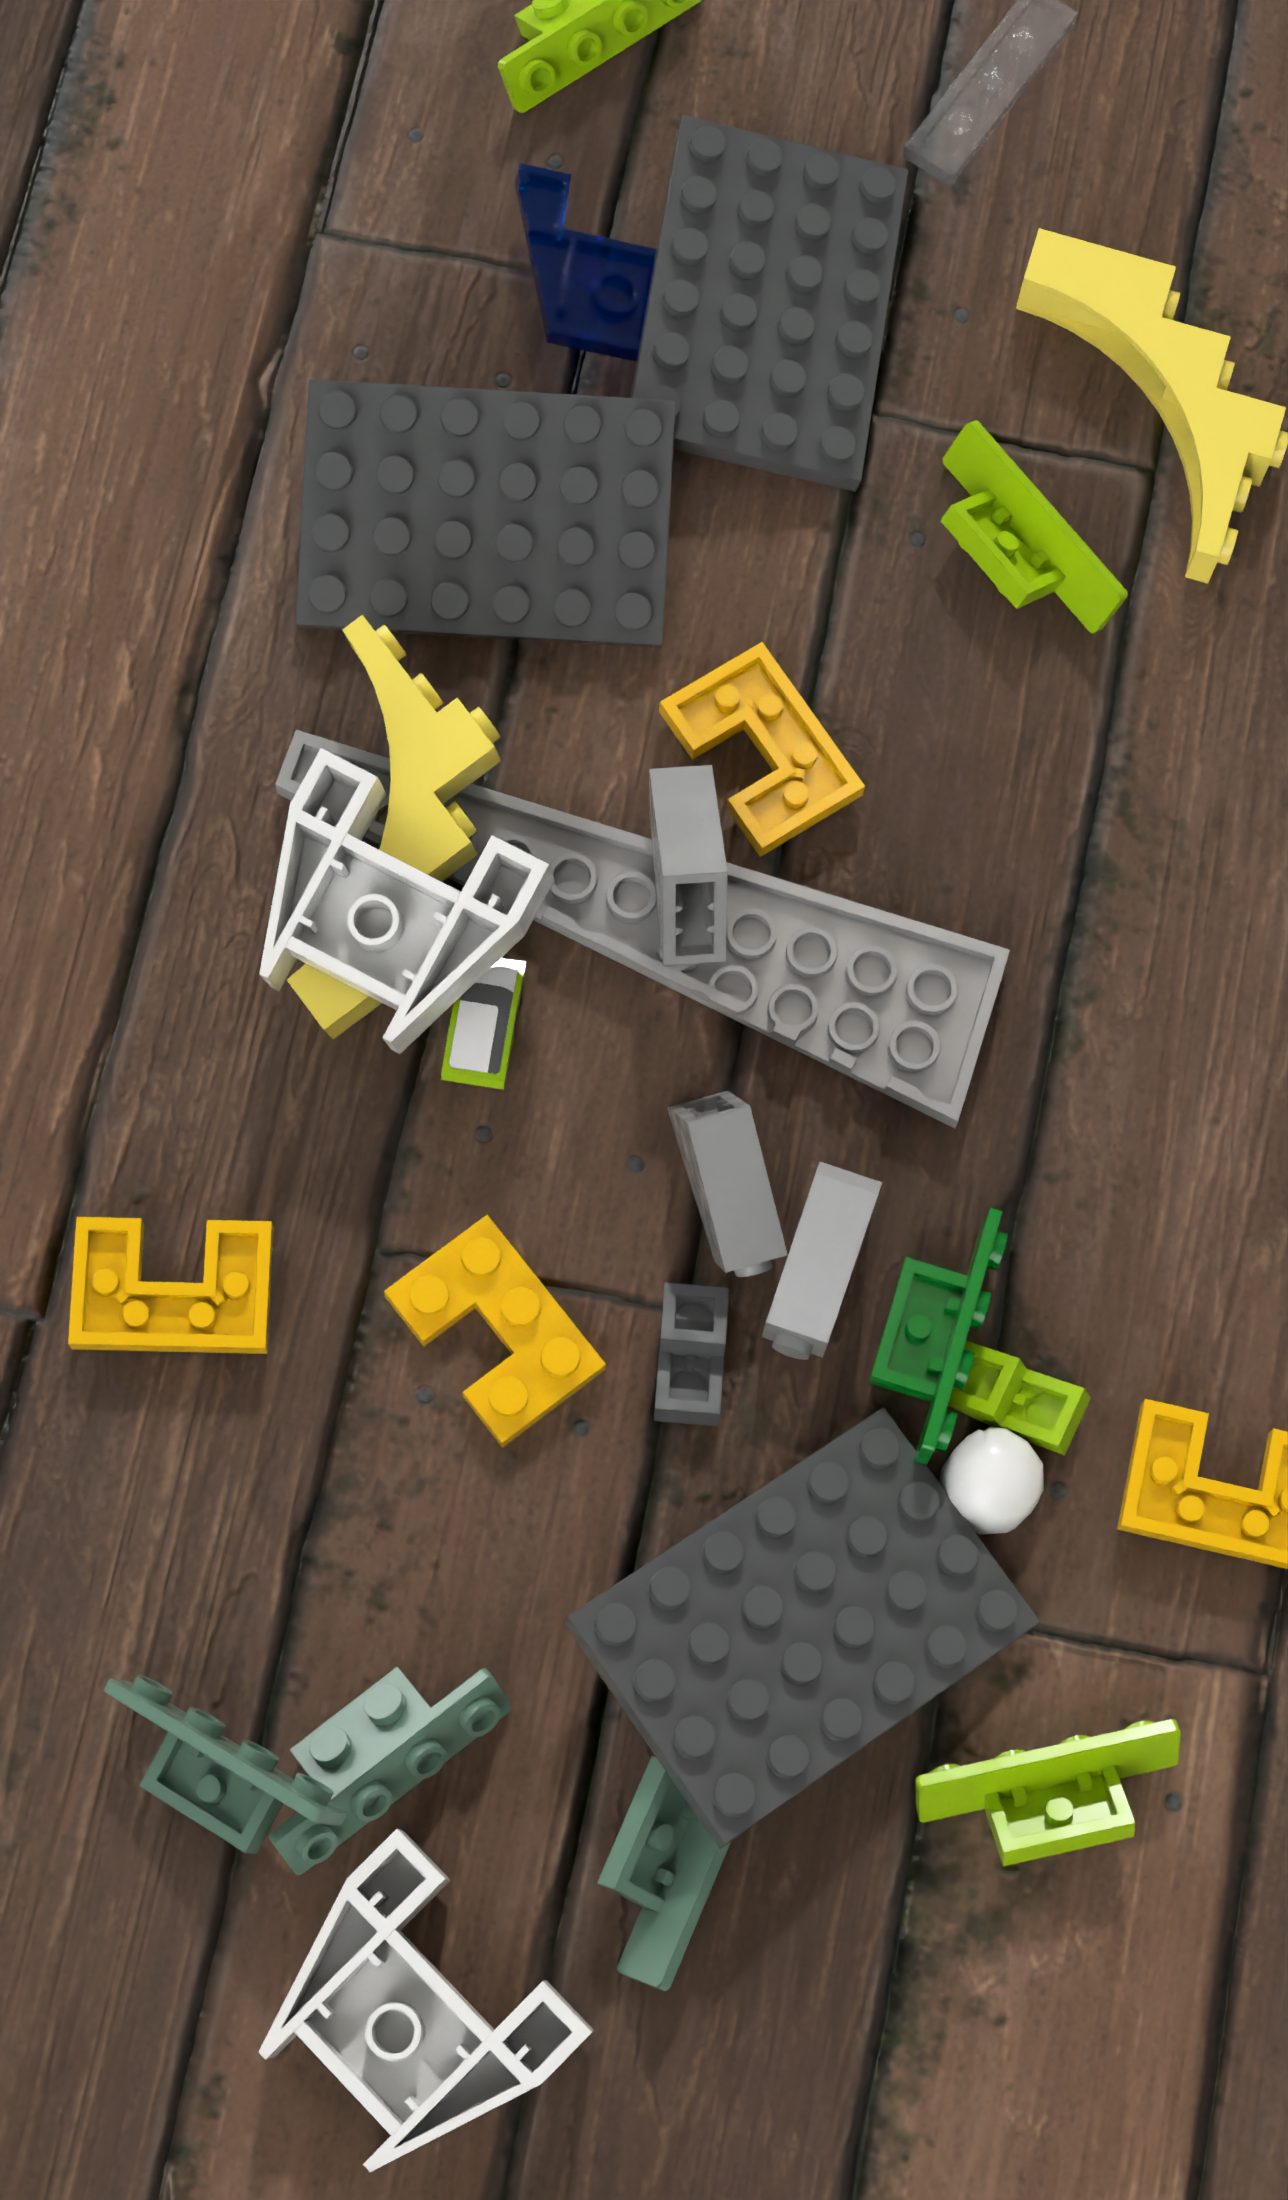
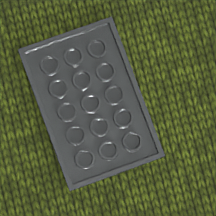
[631,115,908,492]
[296,379,676,648]
[563,1407,1040,1849]

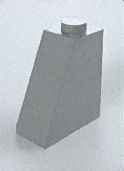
[649,765,728,966]
[667,1091,788,1277]
[762,1162,882,1360]

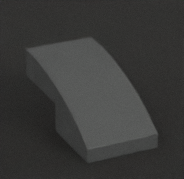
[654,1283,729,1426]

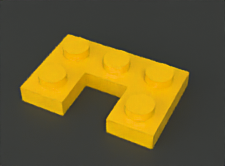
[659,642,865,857]
[384,1215,606,1448]
[68,1217,274,1354]
[1117,1399,1288,1569]

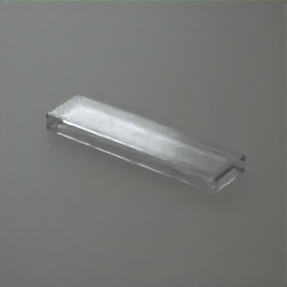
[903,0,1078,187]

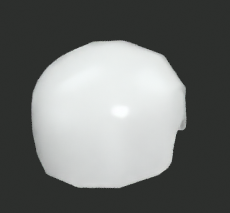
[939,1427,1044,1535]

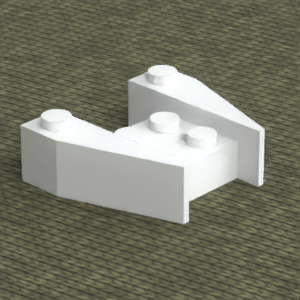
[259,748,554,1054]
[258,1829,594,2172]

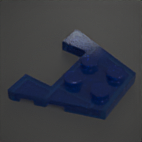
[515,163,656,362]

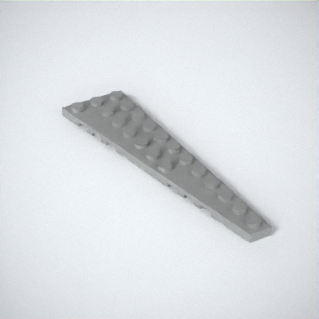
[275,730,1010,1129]

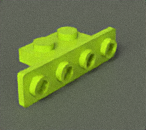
[498,0,702,113]
[940,420,1128,634]
[915,1719,1181,1867]

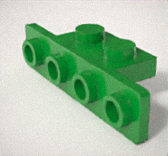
[868,1207,1008,1465]

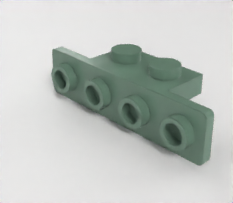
[268,1667,512,1875]
[103,1675,348,1854]
[597,1756,731,1991]

